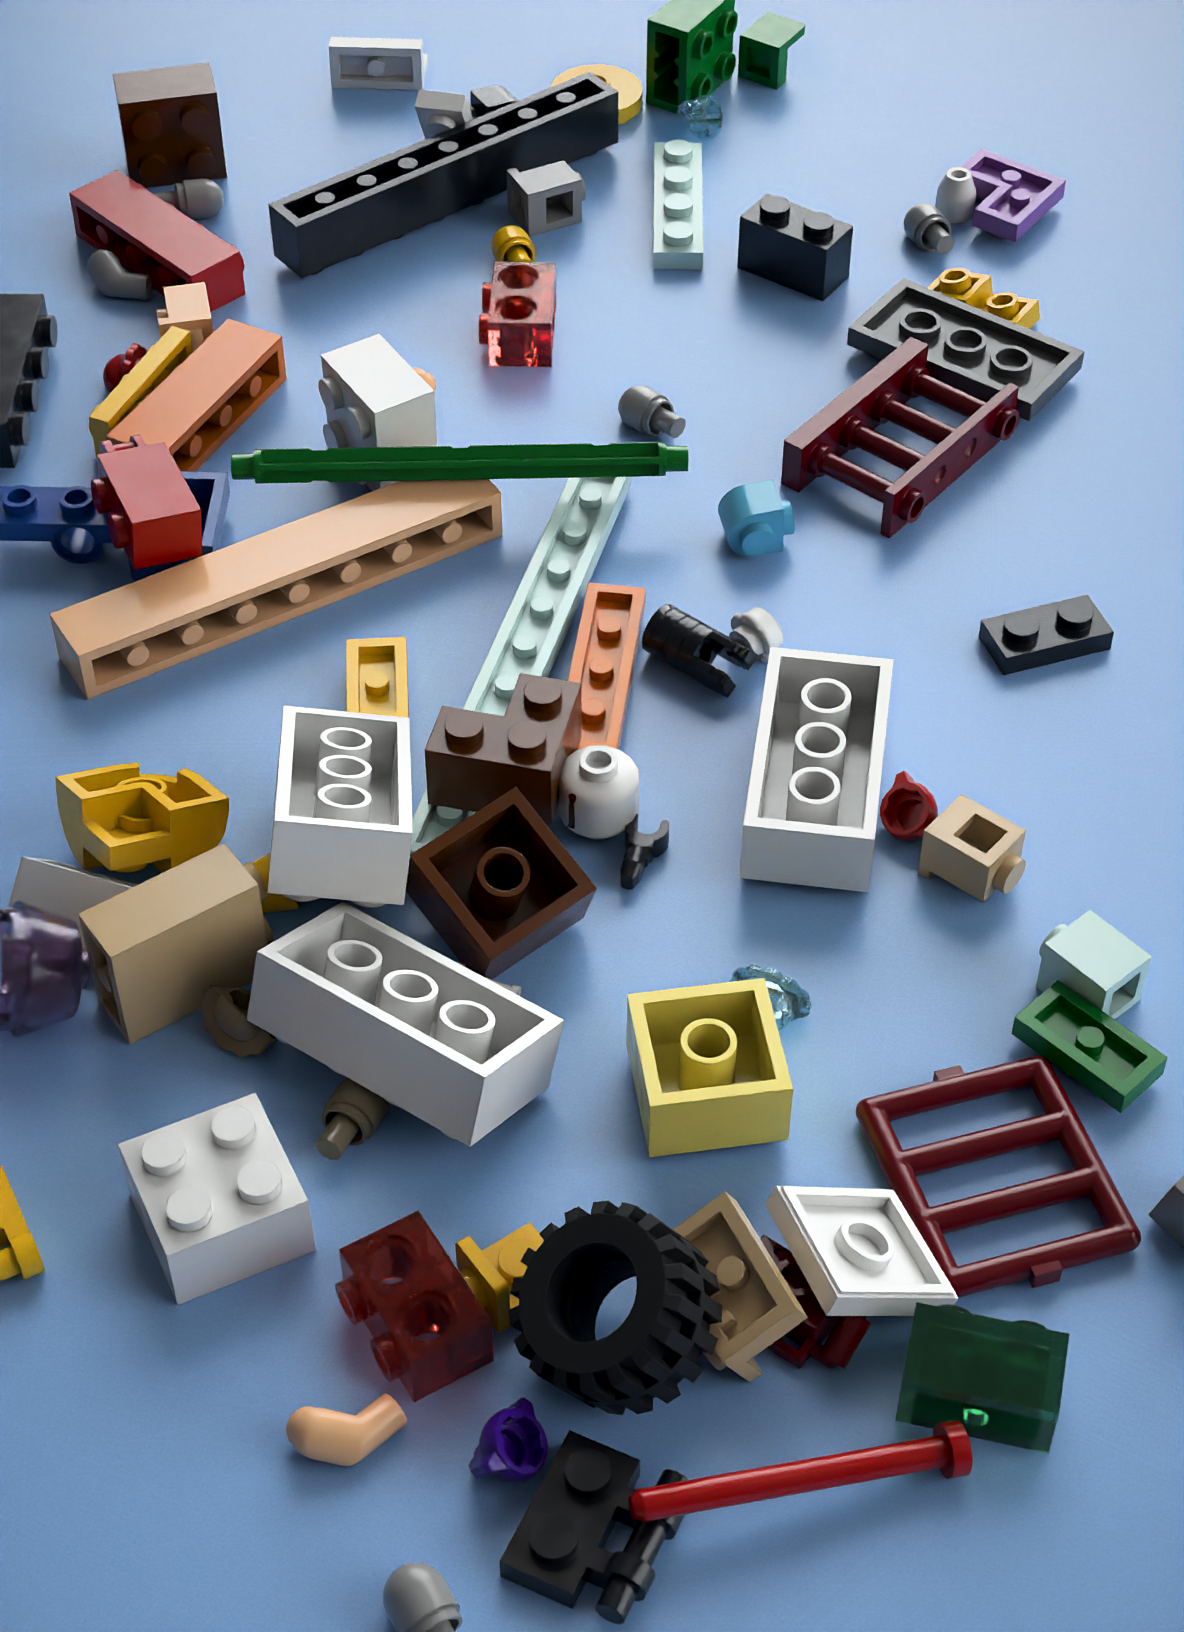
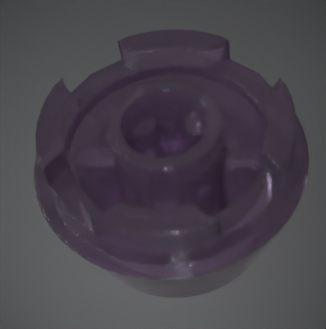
[0,901,90,1037]

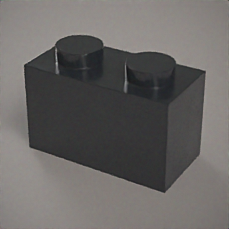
[737,193,853,301]

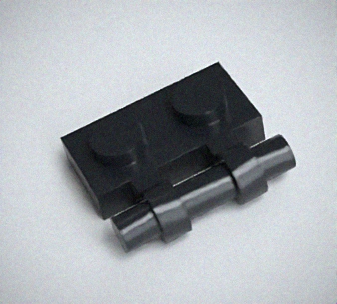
[499,1430,688,1624]

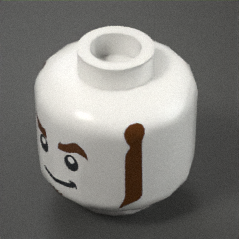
[558,746,639,839]

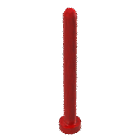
[628,1420,973,1522]

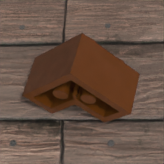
[424,673,582,825]

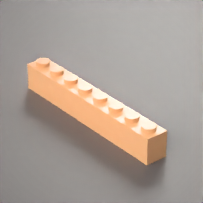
[50,479,503,700]

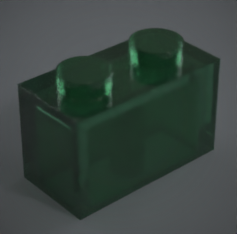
[895,1302,1070,1454]

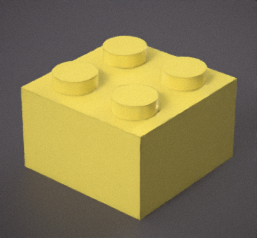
[626,978,793,1157]

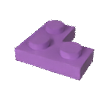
[960,149,1066,242]

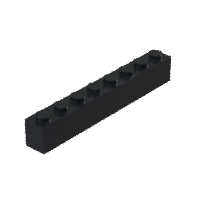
[268,72,619,279]

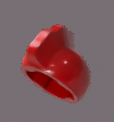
[103,343,147,393]
[880,771,938,841]

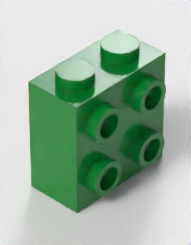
[646,0,738,117]

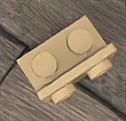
[673,1191,808,1382]

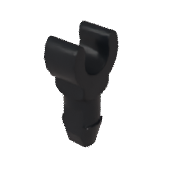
[620,814,669,890]

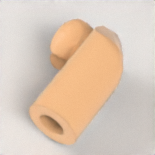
[286,1393,407,1466]

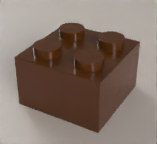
[113,62,227,188]
[406,787,597,979]

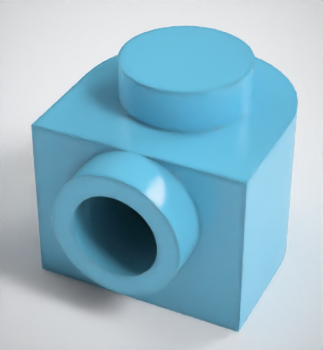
[718,479,795,556]

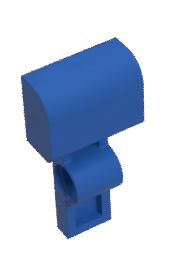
[0,471,230,581]

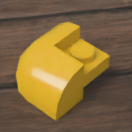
[55,762,229,873]

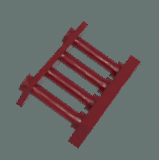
[781,337,1019,539]

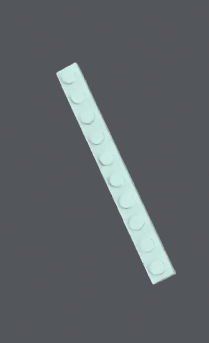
[410,477,632,854]

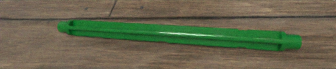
[231,442,689,484]

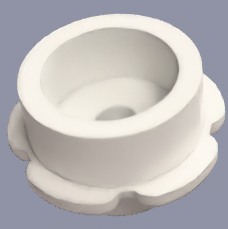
[729,607,784,663]

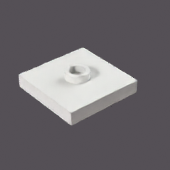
[765,1186,958,1316]

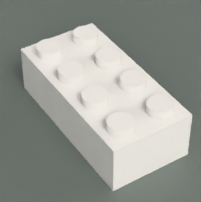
[739,647,894,893]
[267,705,413,908]
[247,901,564,1147]

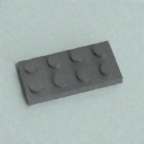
[847,278,1085,421]

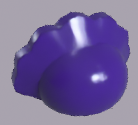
[468,1397,548,1483]

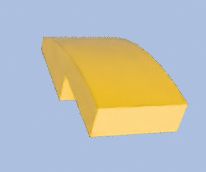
[927,268,1040,329]

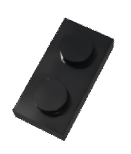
[979,594,1114,675]

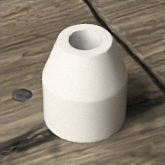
[935,167,976,223]

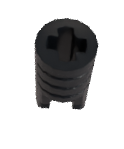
[642,604,759,698]

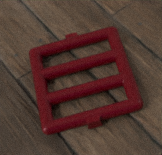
[855,1056,1141,1298]

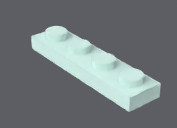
[653,139,703,270]

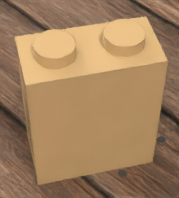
[78,843,273,1045]

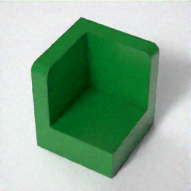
[738,11,805,89]

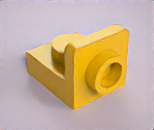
[452,1222,544,1333]

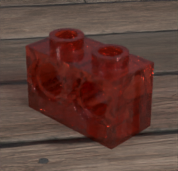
[479,261,557,367]
[335,1210,494,1402]

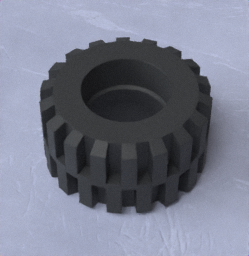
[509,1201,722,1415]

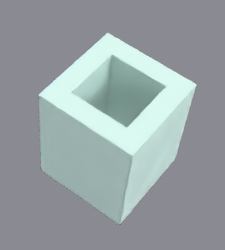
[1036,910,1152,1020]

